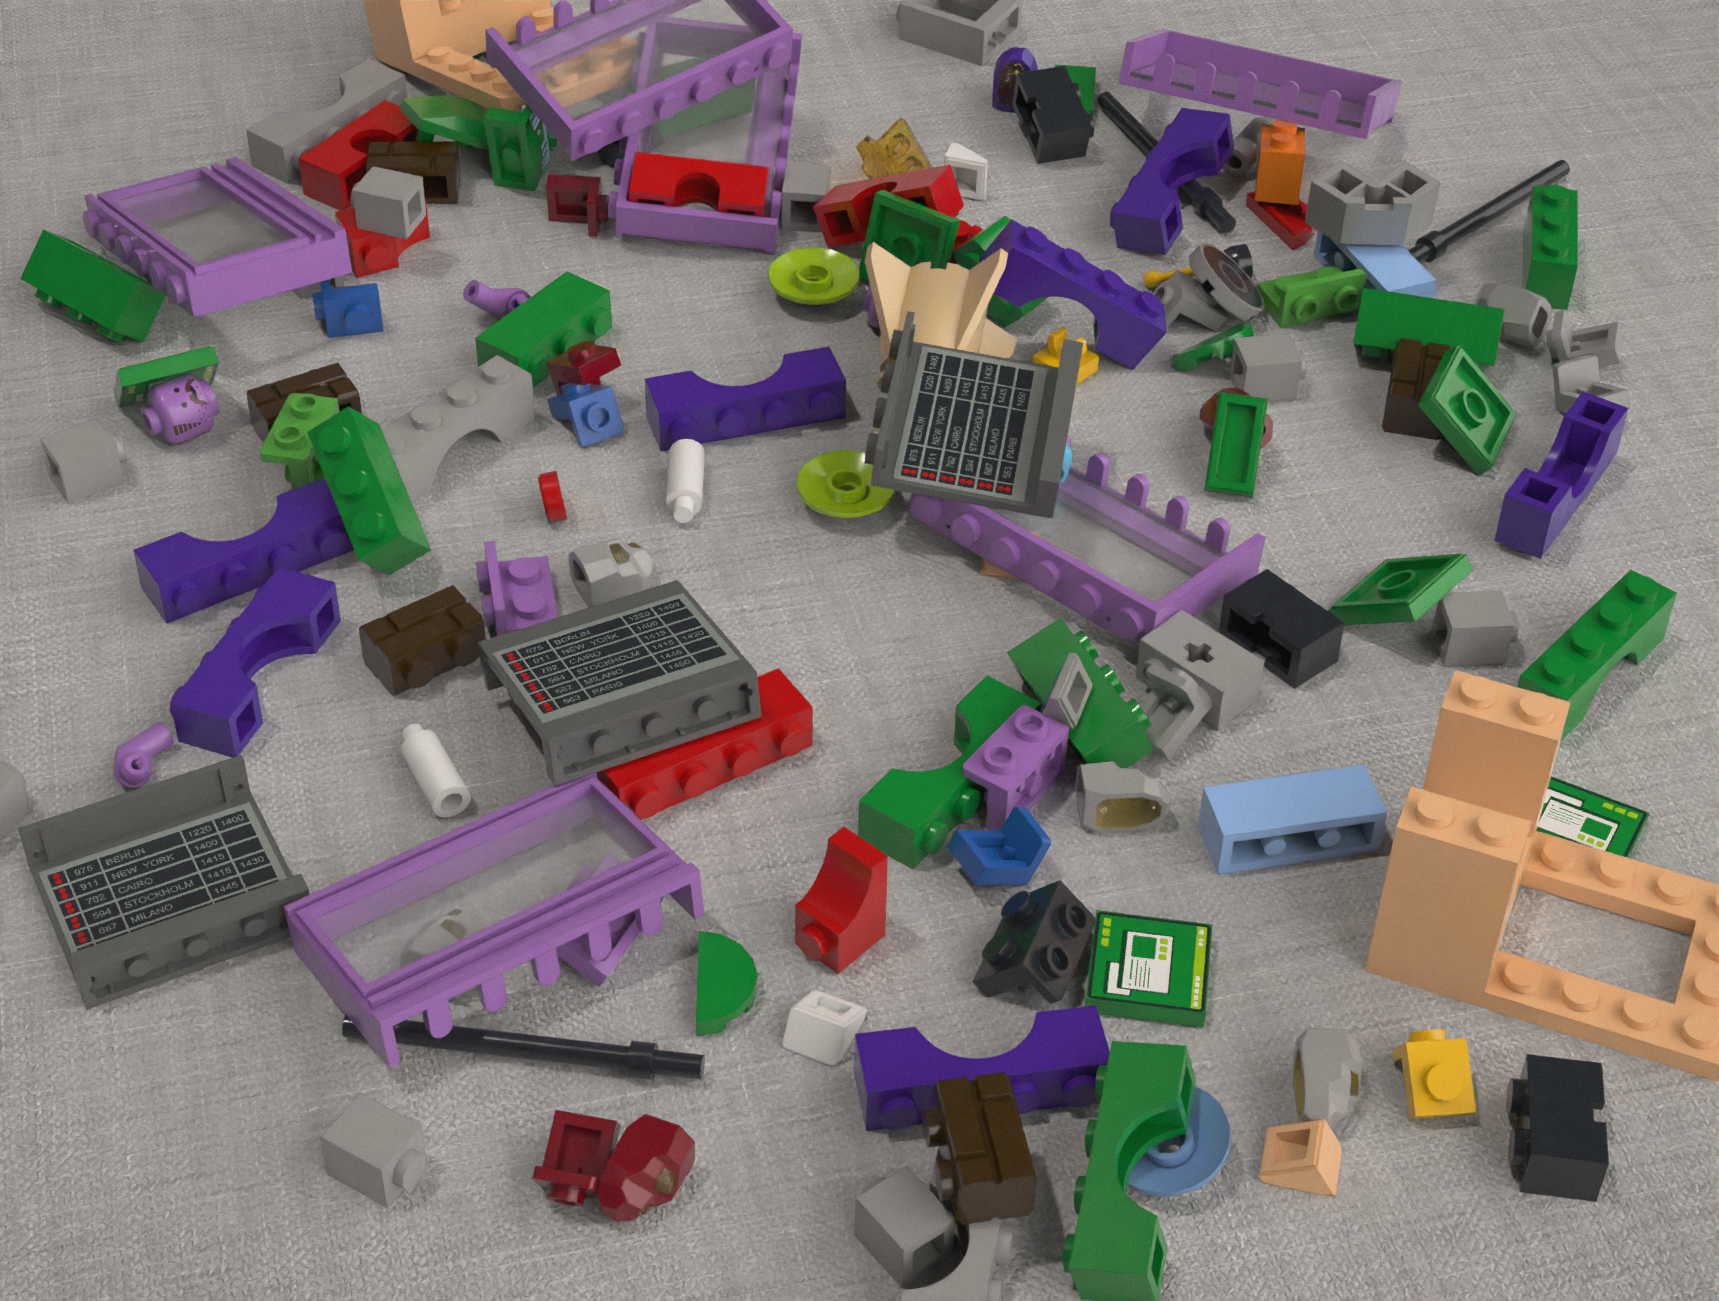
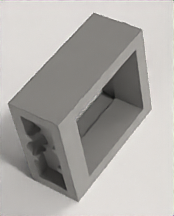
[896,0,1023,66]

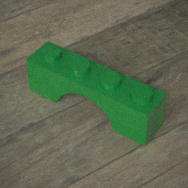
[1517,570,1677,742]
[858,676,1041,869]
[1063,1041,1196,1301]

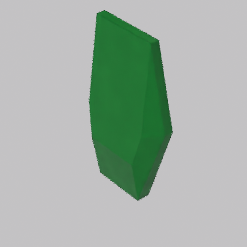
[400,95,558,150]

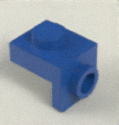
[312,279,384,338]
[547,383,624,447]
[948,807,1051,886]

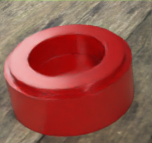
[537,470,567,523]

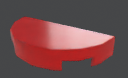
[1246,192,1313,251]

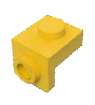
[1392,1029,1476,1119]

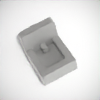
[1153,270,1227,331]
[1546,311,1623,370]
[1553,355,1630,413]
[1140,663,1208,761]

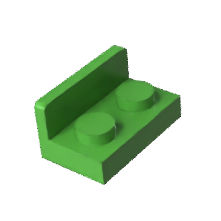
[1257,265,1367,328]
[259,393,339,490]

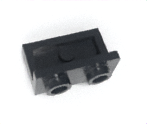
[972,880,1096,1004]

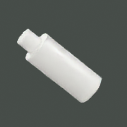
[666,439,705,523]
[401,724,471,818]

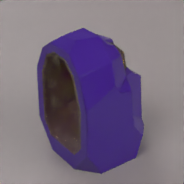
[992,47,1038,113]

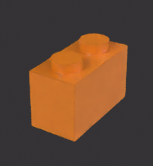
[1254,120,1305,205]

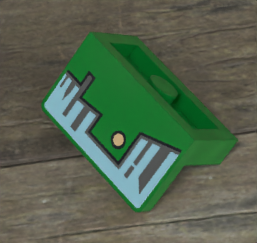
[483,104,551,191]

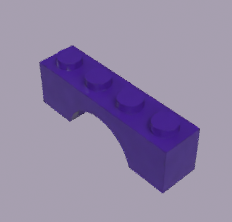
[1110,108,1234,255]
[979,219,1167,370]
[645,347,846,451]
[1494,391,1629,559]
[133,478,354,624]
[170,567,341,758]
[854,1005,1110,1131]

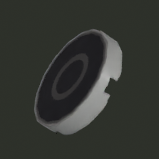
[1189,242,1265,321]

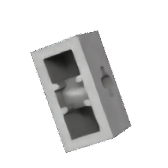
[1136,609,1264,731]

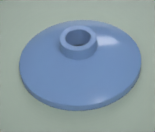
[1127,1086,1231,1197]

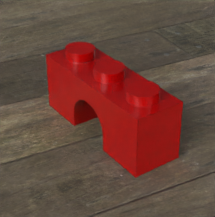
[298,100,419,211]
[629,152,769,217]
[813,165,964,247]

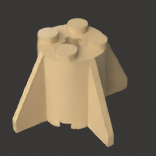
[865,242,1017,390]

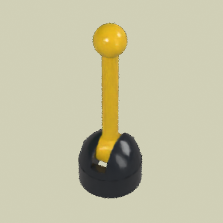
[1143,244,1253,288]

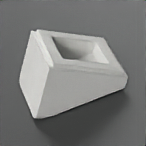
[944,142,988,201]
[783,990,867,1066]

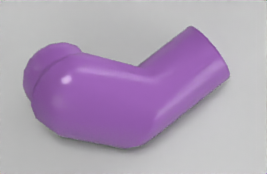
[463,280,531,318]
[114,722,174,788]

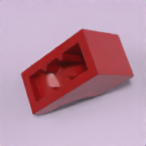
[335,200,430,278]
[795,826,888,974]

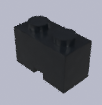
[1012,66,1094,164]
[1218,569,1345,689]
[1506,1054,1609,1202]

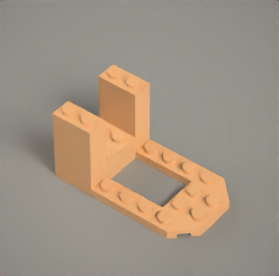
[363,0,642,112]
[1365,670,1719,1082]

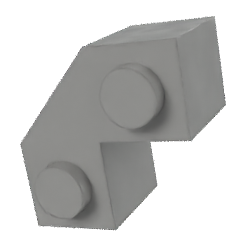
[1305,160,1441,245]

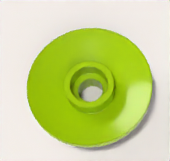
[768,247,859,305]
[797,450,896,518]

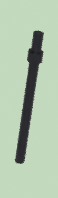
[1097,91,1236,233]
[1408,160,1570,263]
[342,1015,705,1080]

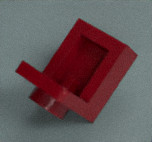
[546,174,609,237]
[546,341,622,395]
[532,1110,621,1207]

